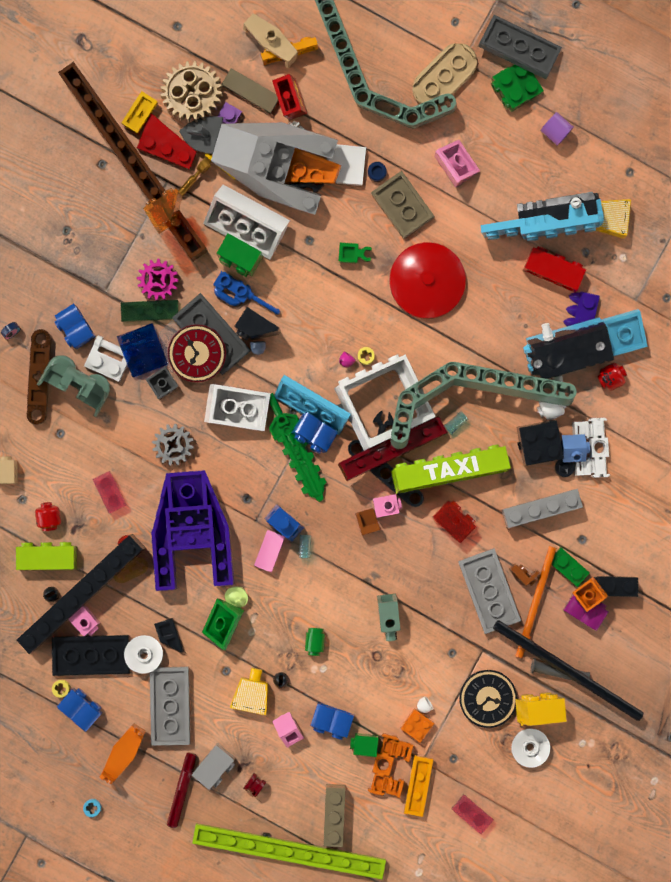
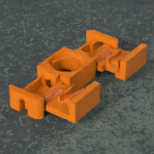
[368,733,413,798]

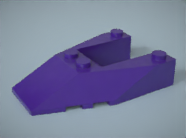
[151,470,234,591]

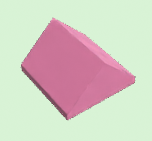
[434,140,480,187]

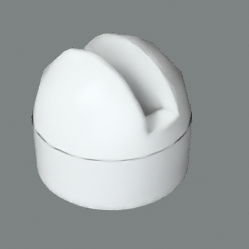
[417,696,434,713]

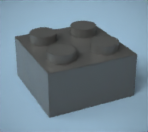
[145,366,179,400]

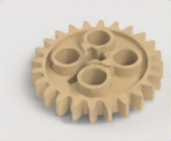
[161,61,223,123]

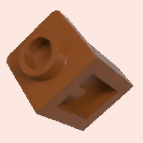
[509,563,540,586]

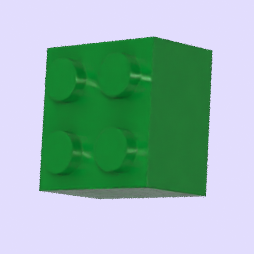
[216,233,263,277]

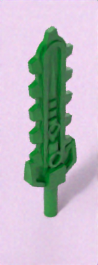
[269,393,327,502]

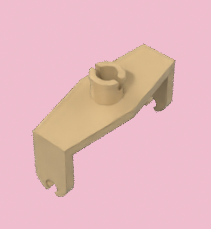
[243,13,298,68]

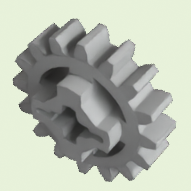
[152,424,194,466]

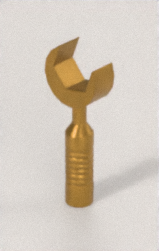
[177,157,212,196]

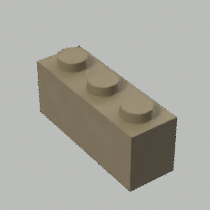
[323,784,345,847]

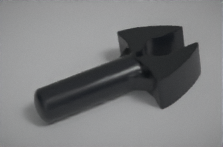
[289,182,325,193]
[373,411,393,436]

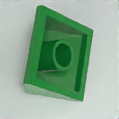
[202,598,244,650]

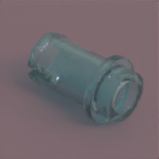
[444,411,469,435]
[297,535,312,558]

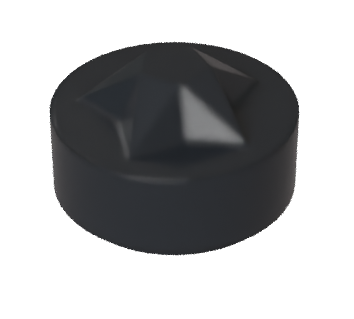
[555,459,574,477]

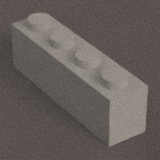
[501,489,583,528]

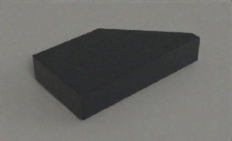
[154,618,184,652]

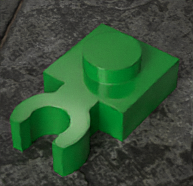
[338,242,372,264]

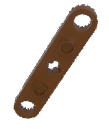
[27,329,51,425]

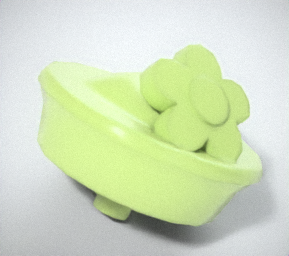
[225,586,248,608]

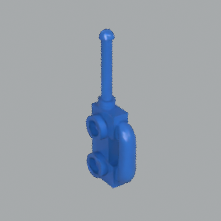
[213,271,280,315]

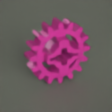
[137,259,179,301]

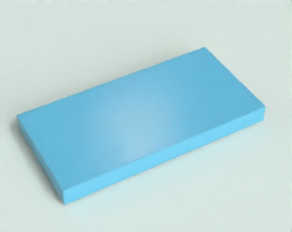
[274,375,351,435]

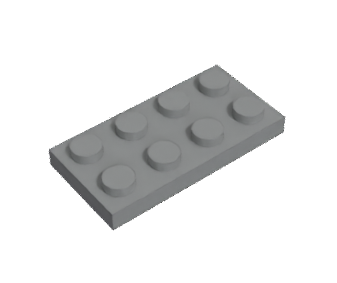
[458,548,521,634]
[150,667,190,746]

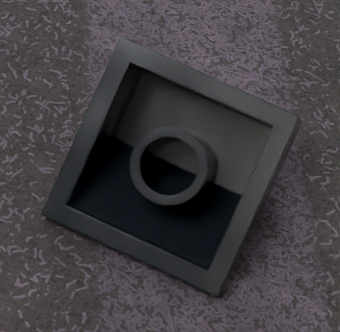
[234,307,281,341]

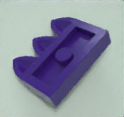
[563,292,600,326]

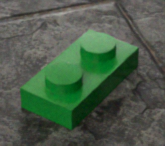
[552,547,590,587]

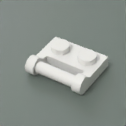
[84,335,133,382]

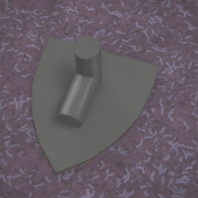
[179,116,223,154]

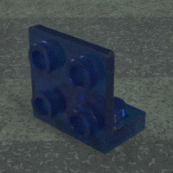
[117,323,168,377]

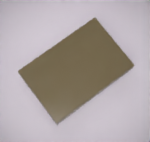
[371,170,435,239]

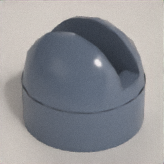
[250,341,266,355]

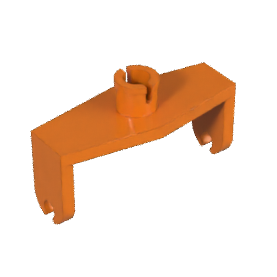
[99,723,146,784]

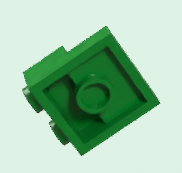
[491,65,544,112]

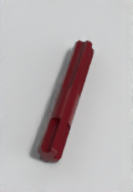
[167,752,197,828]

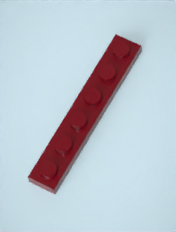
[338,416,448,481]

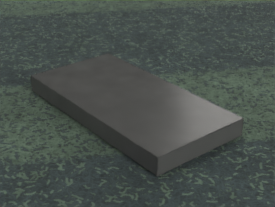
[478,15,562,79]
[172,293,251,376]

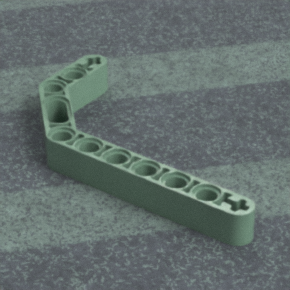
[315,0,457,129]
[391,362,577,449]

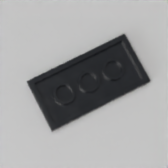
[52,635,130,676]

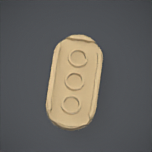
[412,43,477,109]

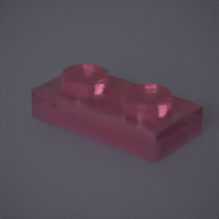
[92,471,127,514]
[451,794,494,834]

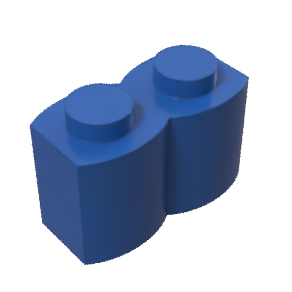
[54,303,96,349]
[291,412,338,454]
[57,688,102,732]
[310,702,355,740]

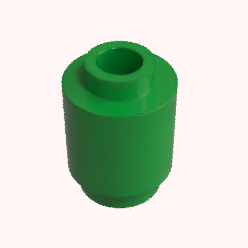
[305,628,325,656]

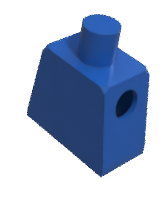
[264,504,304,542]

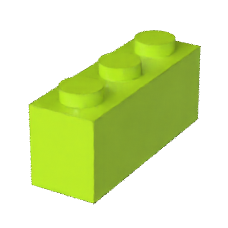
[16,542,77,570]

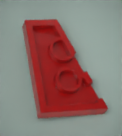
[137,113,197,170]

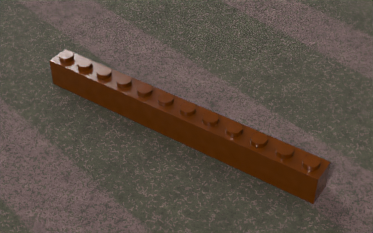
[58,61,208,262]

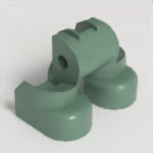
[37,355,110,417]

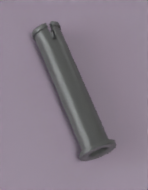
[530,658,590,681]

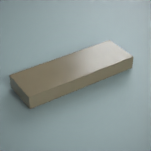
[222,68,278,114]

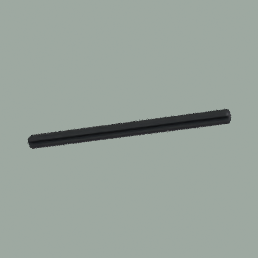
[493,620,644,721]

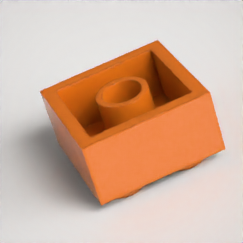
[572,577,608,612]
[400,708,434,743]

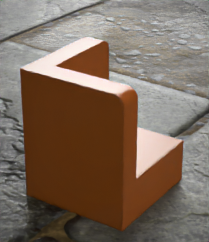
[355,508,380,535]

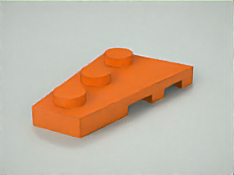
[285,148,341,184]

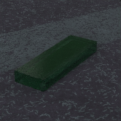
[121,300,179,322]

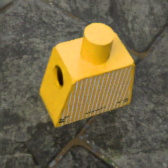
[596,199,631,239]
[230,668,268,715]

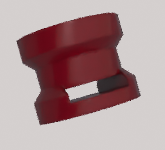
[243,773,266,798]

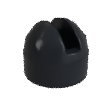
[43,587,59,602]
[273,672,289,688]

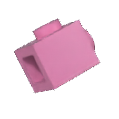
[373,494,402,518]
[68,605,101,637]
[272,712,304,748]

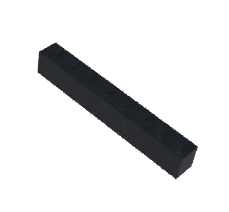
[17,534,146,654]

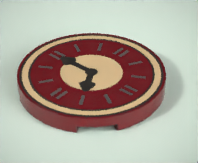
[168,325,226,382]

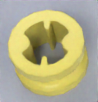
[358,347,375,365]
[52,680,70,698]

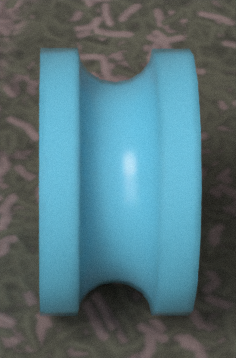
[83,799,101,817]

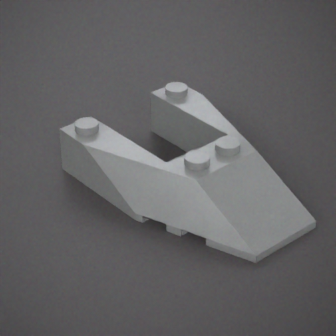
[211,122,338,215]

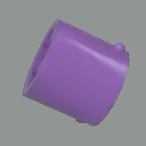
[540,112,574,146]

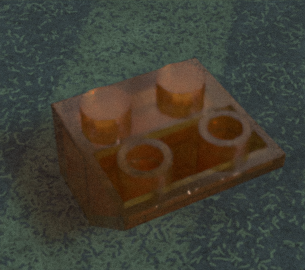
[143,188,182,234]

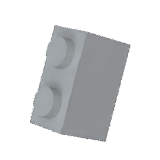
[192,743,235,790]

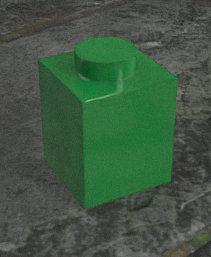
[350,733,378,757]

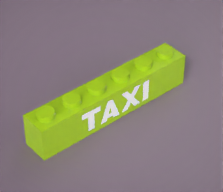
[391,445,511,494]

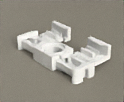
[572,418,610,478]

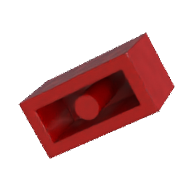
[272,74,307,120]

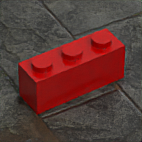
[523,246,587,293]

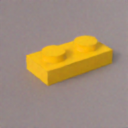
[121,91,158,134]

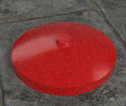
[389,242,466,319]

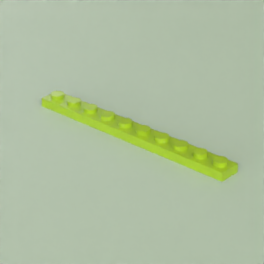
[192,823,386,880]

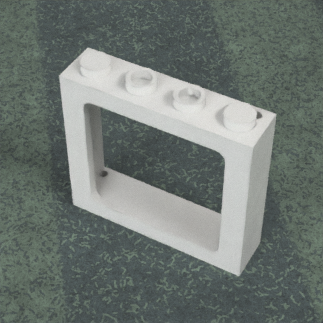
[334,354,435,451]

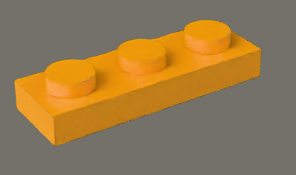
[261,37,318,65]
[404,755,433,817]

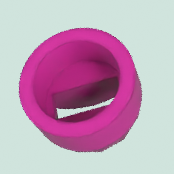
[339,351,356,368]

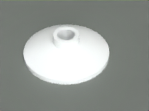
[124,635,163,674]
[511,728,550,768]

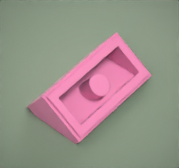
[254,530,285,573]

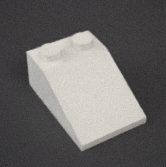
[204,384,270,431]

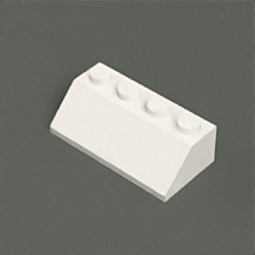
[203,185,290,260]

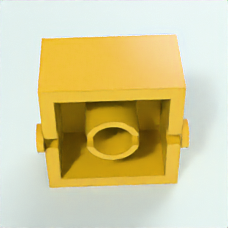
[515,692,567,726]

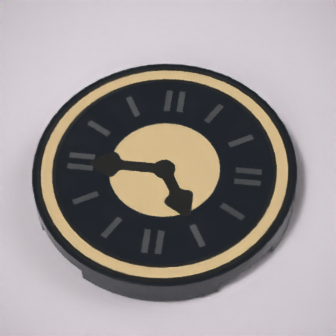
[459,670,517,728]

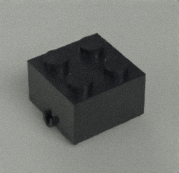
[516,420,564,466]

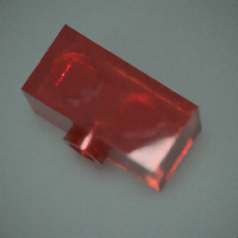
[432,500,476,544]

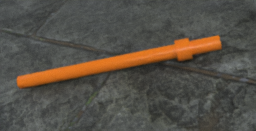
[515,546,557,658]

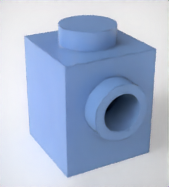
[561,434,590,462]

